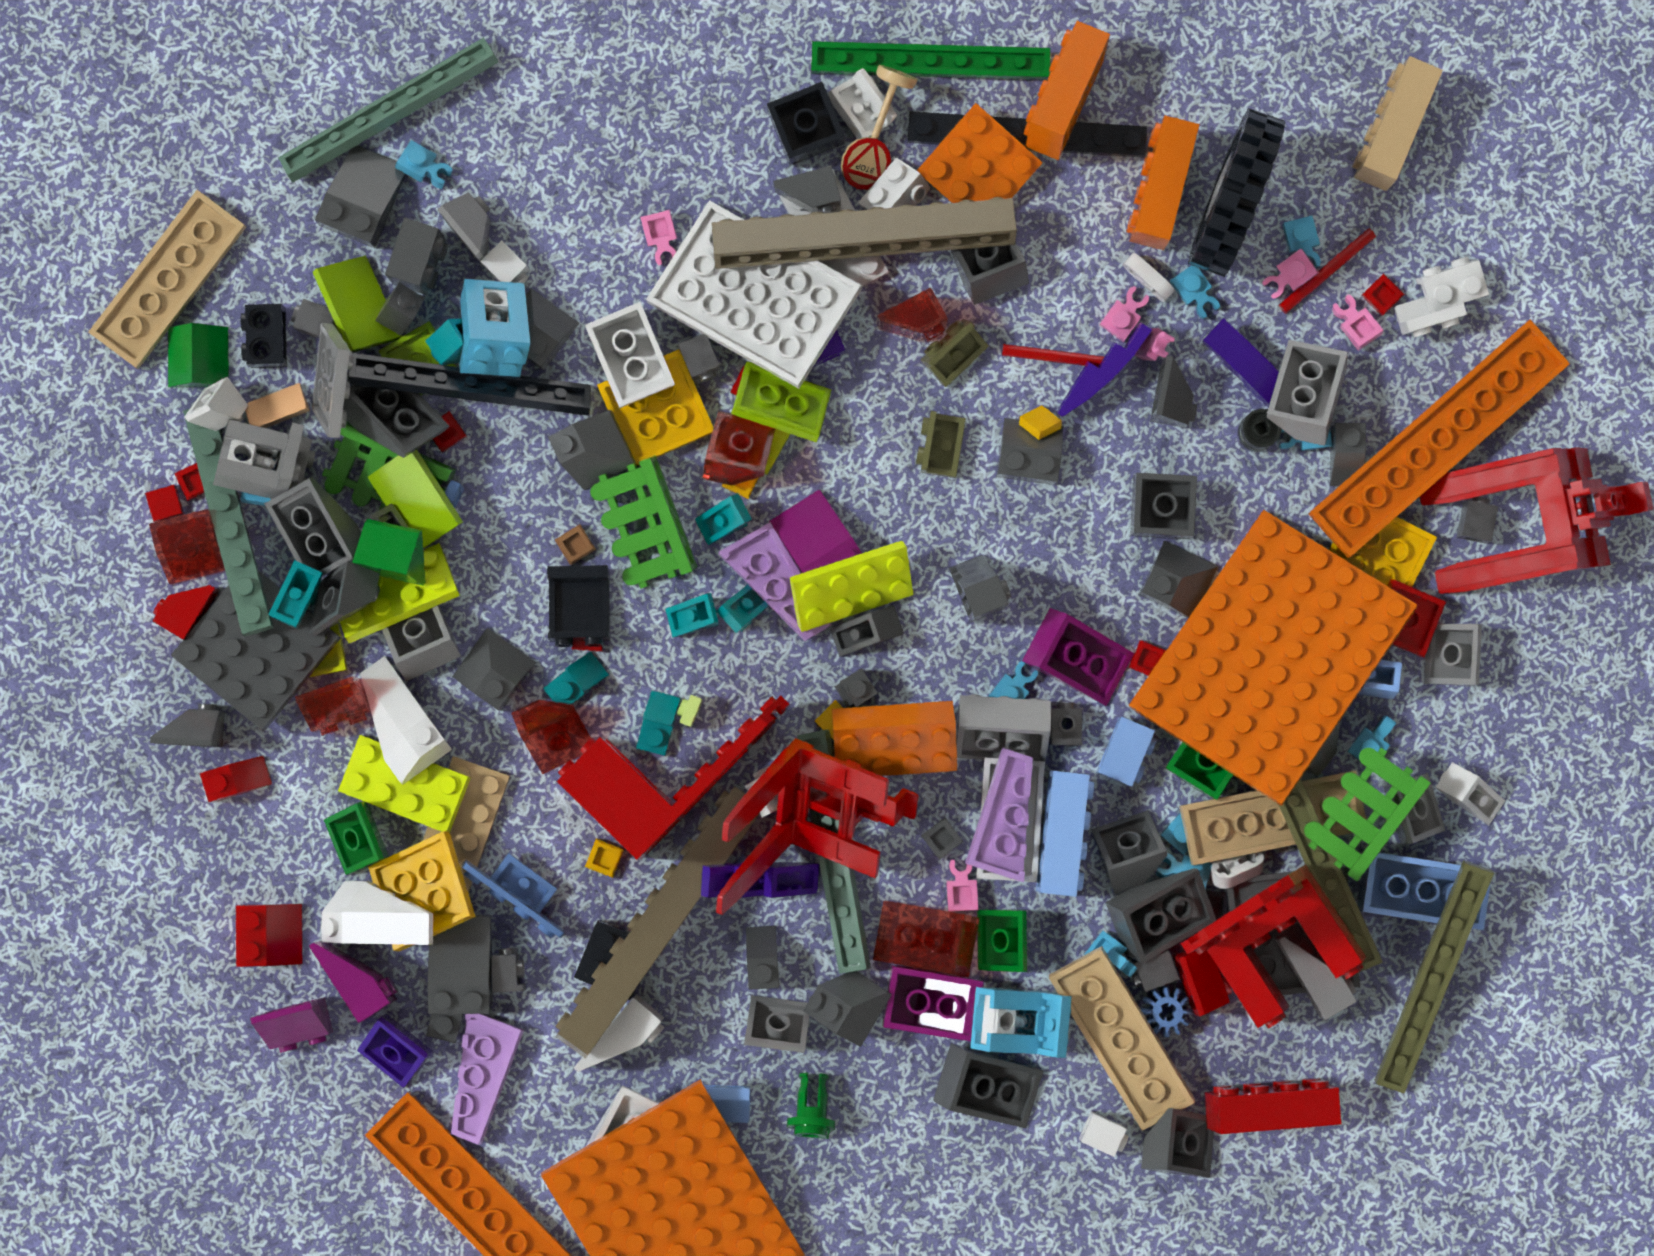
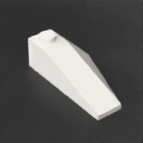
[360,656,452,785]
[321,881,433,945]

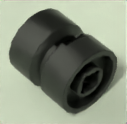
[1237,409,1282,452]

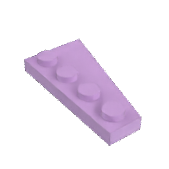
[718,522,831,641]
[965,748,1033,882]
[451,1014,524,1145]

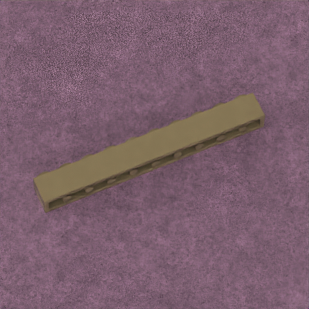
[711,197,1017,269]
[555,786,760,1059]

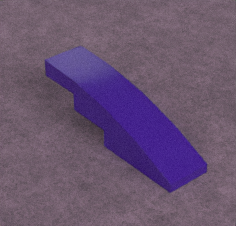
[1202,318,1279,408]
[1056,322,1152,417]
[701,862,819,898]

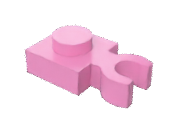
[640,210,677,265]
[1262,249,1319,298]
[1099,286,1149,342]
[1332,294,1384,351]
[1134,328,1175,361]
[947,860,978,912]

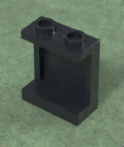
[547,565,610,647]

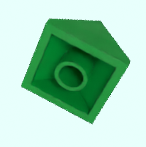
[168,323,229,388]
[353,519,426,586]
[1166,742,1234,801]
[323,802,389,875]
[977,909,1027,972]

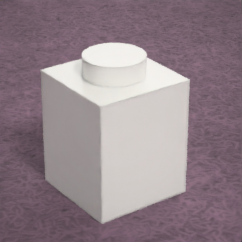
[480,240,529,283]
[1079,1111,1128,1157]

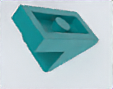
[695,493,752,545]
[268,560,323,629]
[716,584,769,634]
[665,593,719,638]
[543,651,609,712]
[636,690,681,756]

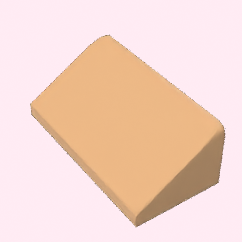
[245,383,310,428]

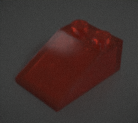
[873,901,979,978]

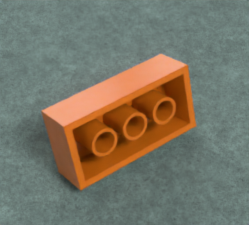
[1023,21,1110,161]
[1126,115,1200,251]
[832,701,957,776]

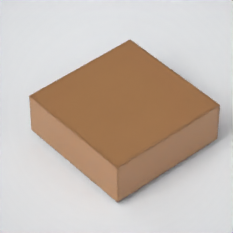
[555,524,596,565]

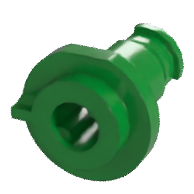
[786,1073,836,1139]

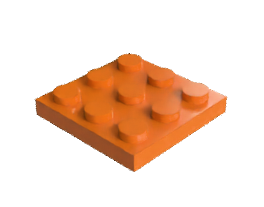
[916,103,1043,203]

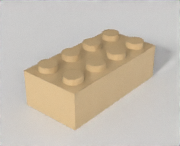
[1352,56,1443,191]

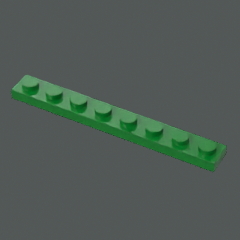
[811,41,1050,80]

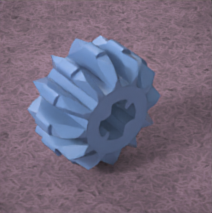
[1141,985,1192,1038]

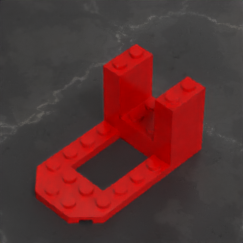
[556,696,790,860]
[1181,864,1367,1029]

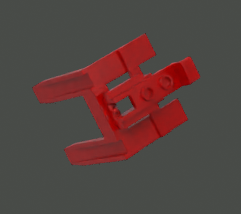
[1419,447,1653,594]
[716,738,919,915]

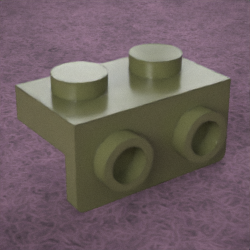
[920,319,989,387]
[916,411,966,478]

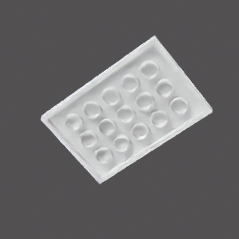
[646,200,862,389]

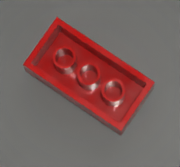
[1204,1078,1342,1134]

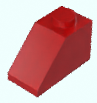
[153,585,220,640]
[199,756,272,802]

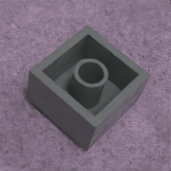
[385,217,448,295]
[1130,473,1197,539]

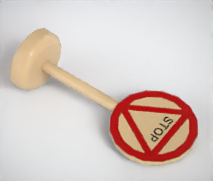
[841,65,918,190]

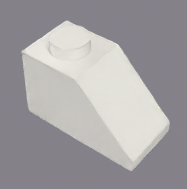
[184,377,248,431]
[1436,762,1505,826]

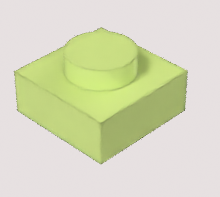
[677,695,703,728]

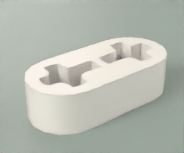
[1123,253,1175,302]
[1211,852,1264,889]

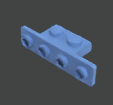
[462,852,564,938]

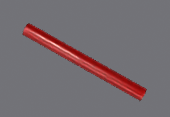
[1278,228,1376,314]
[1002,344,1105,367]

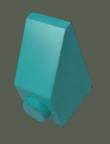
[426,318,464,365]

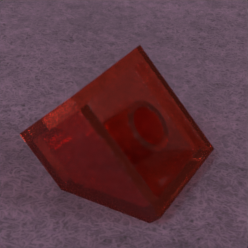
[703,411,776,486]
[511,700,591,774]

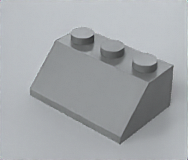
[1267,340,1348,446]
[956,694,1051,762]

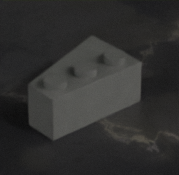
[949,555,1012,623]

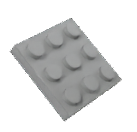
[312,323,353,438]

